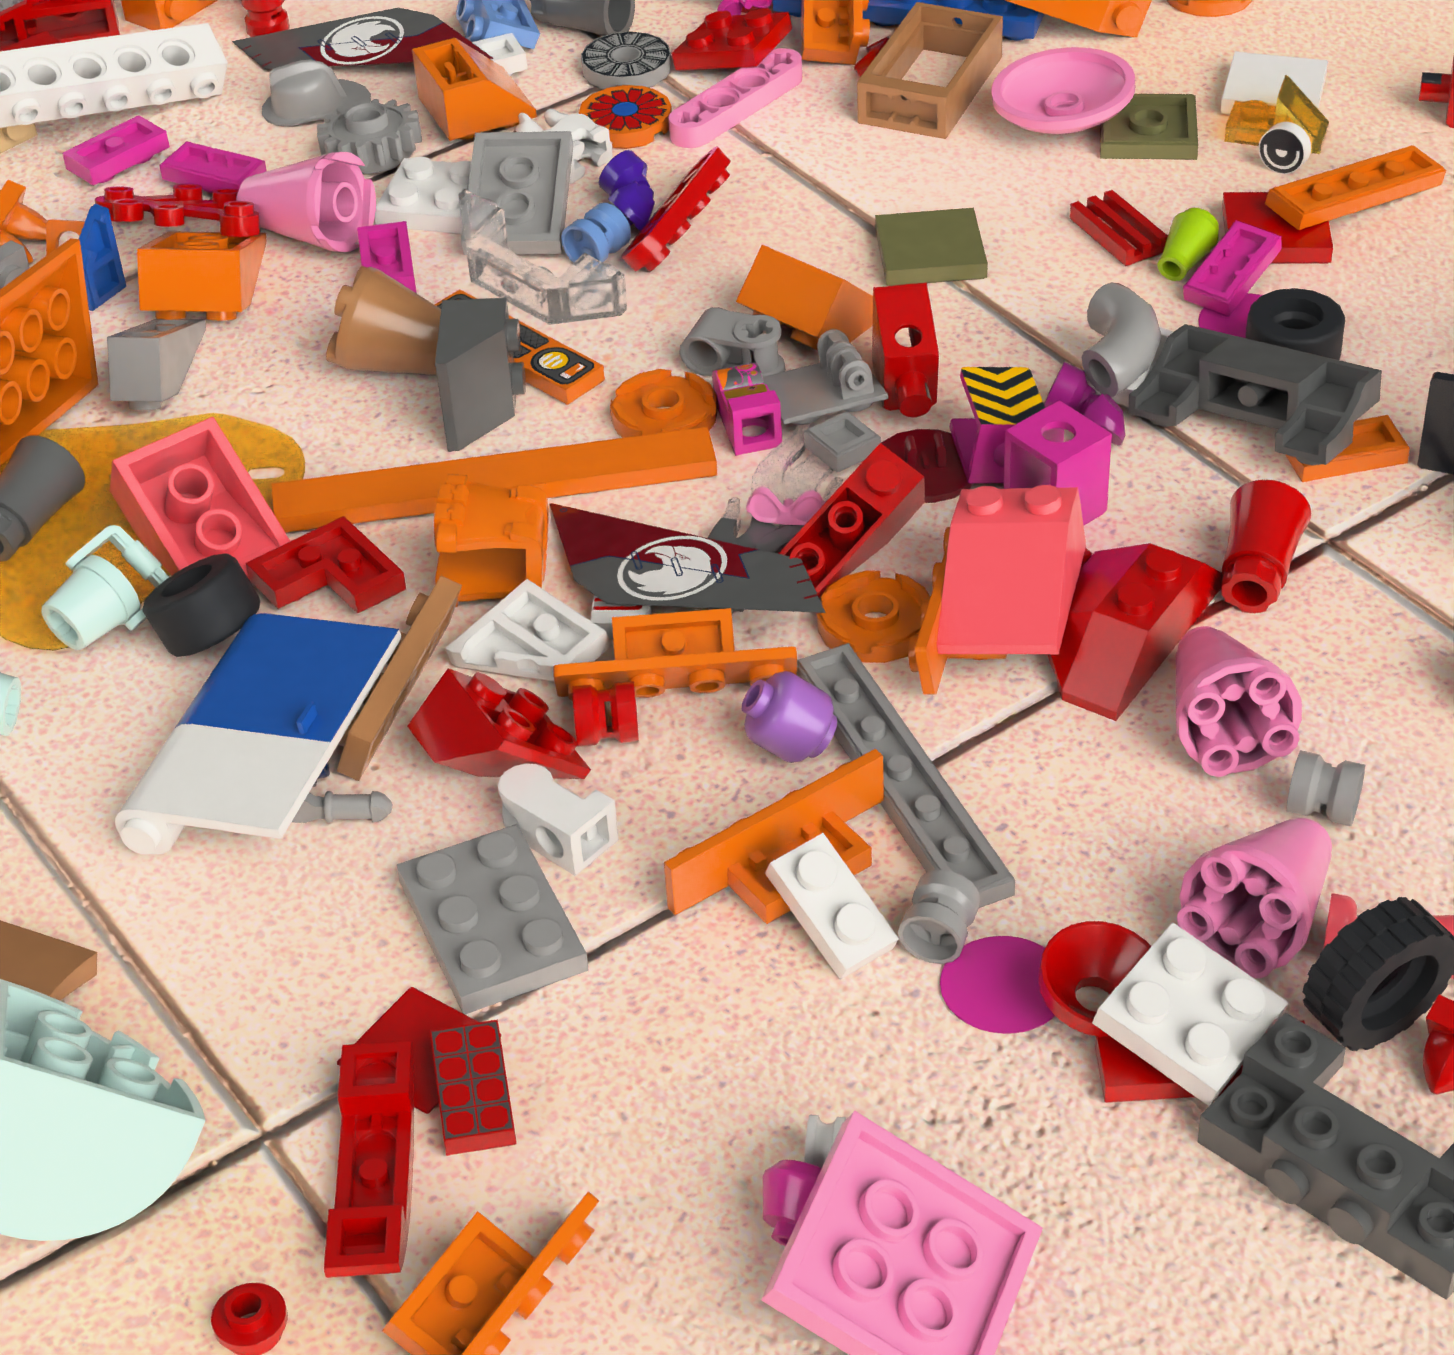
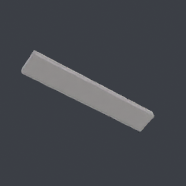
[797,643,1015,908]

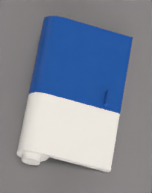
[115,613,402,855]

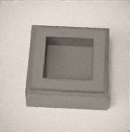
[804,411,881,473]

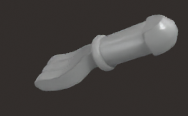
[291,791,393,823]

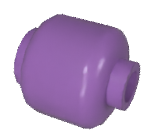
[742,671,837,763]

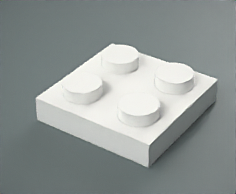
[375,157,471,234]
[1092,922,1289,1106]

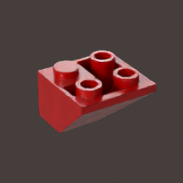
[407,668,591,779]

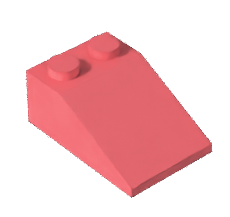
[110,417,290,579]
[937,485,1086,654]

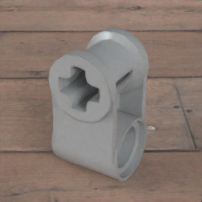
[679,307,786,377]

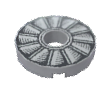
[581,31,671,89]

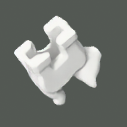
[513,108,613,184]

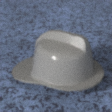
[262,60,371,126]

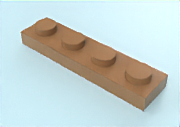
[337,576,462,781]

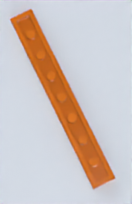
[271,427,717,533]

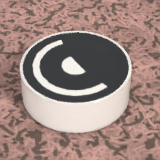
[1259,122,1311,174]

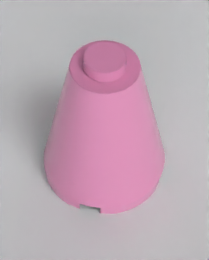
[236,152,376,252]

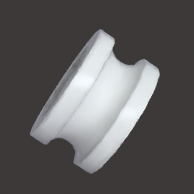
[804,1114,846,1168]

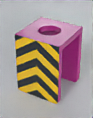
[949,367,1045,483]

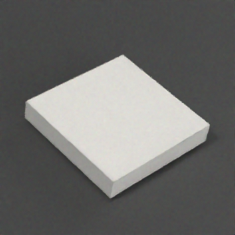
[1220,51,1328,123]

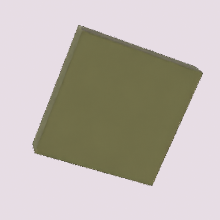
[1100,93,1198,160]
[875,207,988,286]

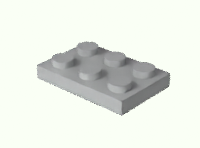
[461,131,573,255]
[396,824,589,1014]

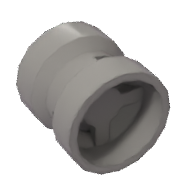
[1286,750,1366,826]
[898,869,981,964]

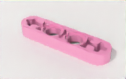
[669,48,803,148]

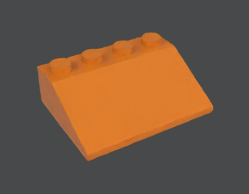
[0,238,99,466]

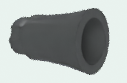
[530,0,635,36]
[0,435,85,561]

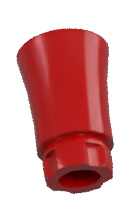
[1221,480,1311,614]

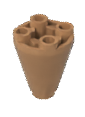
[326,266,441,375]

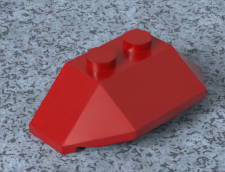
[1047,543,1223,721]

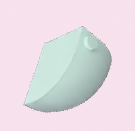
[0,979,206,1241]

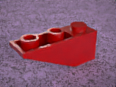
[778,443,925,598]

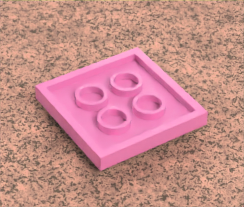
[761,1111,1043,1355]

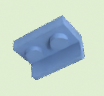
[456,0,540,49]

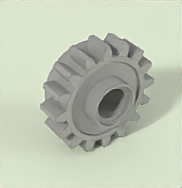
[317,99,422,174]

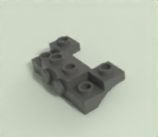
[1128,324,1382,465]
[1197,1012,1454,1300]

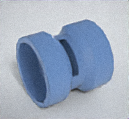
[561,202,631,270]

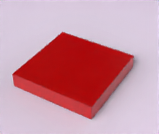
[1222,192,1333,263]

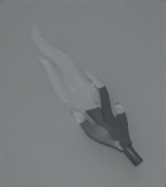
[707,410,847,613]

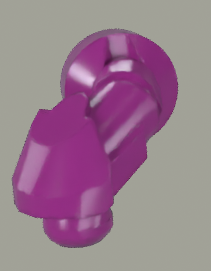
[1044,361,1126,446]

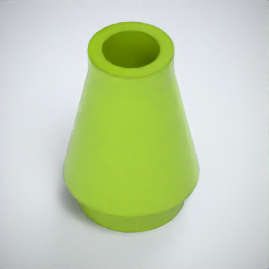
[1157,208,1219,281]

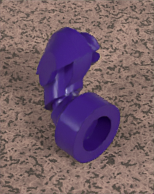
[598,150,655,231]

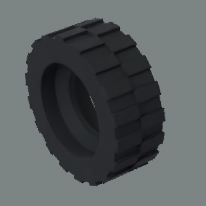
[1302,897,1454,1051]

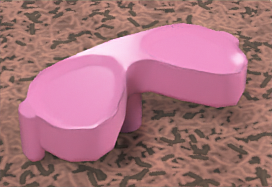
[746,486,826,525]

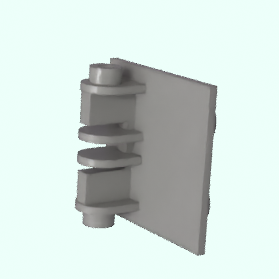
[762,329,888,425]

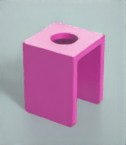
[1004,400,1112,525]

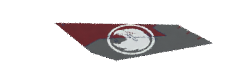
[232,7,494,69]
[549,503,826,613]

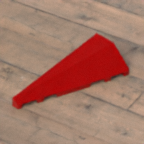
[0,0,120,49]

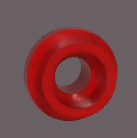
[211,1283,288,1355]

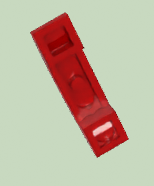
[324,1040,414,1278]

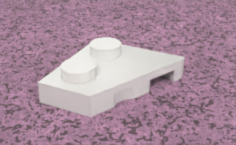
[445,579,611,681]

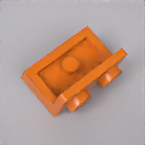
[801,0,870,65]

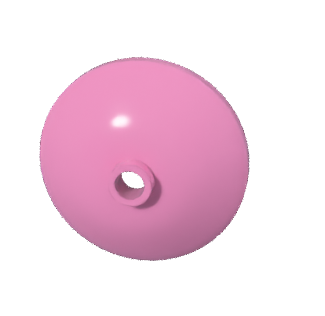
[991,47,1136,134]

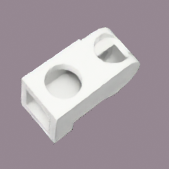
[498,764,619,876]

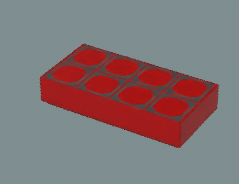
[430,1019,517,1156]

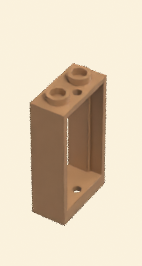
[857,2,1003,139]

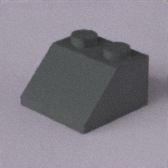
[435,297,526,452]

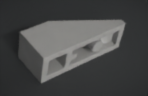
[107,319,206,410]

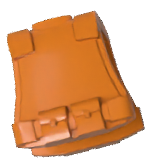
[434,474,549,607]

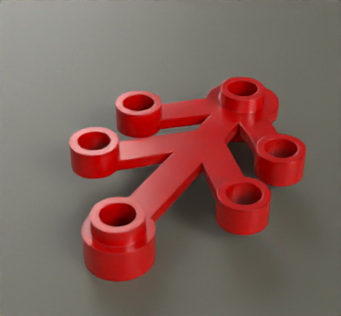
[95,184,260,237]

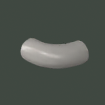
[1081,282,1161,397]

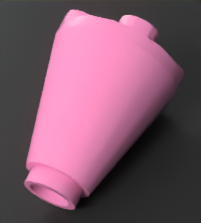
[1176,626,1302,777]
[1177,818,1332,978]

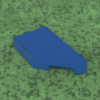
[79,204,127,311]

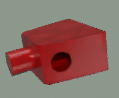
[872,282,939,418]

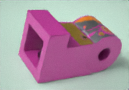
[712,363,782,456]

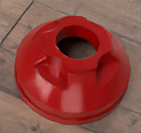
[1038,921,1151,1037]

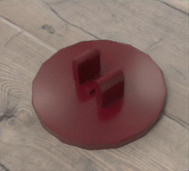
[881,429,974,503]

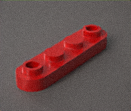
[621,146,731,272]

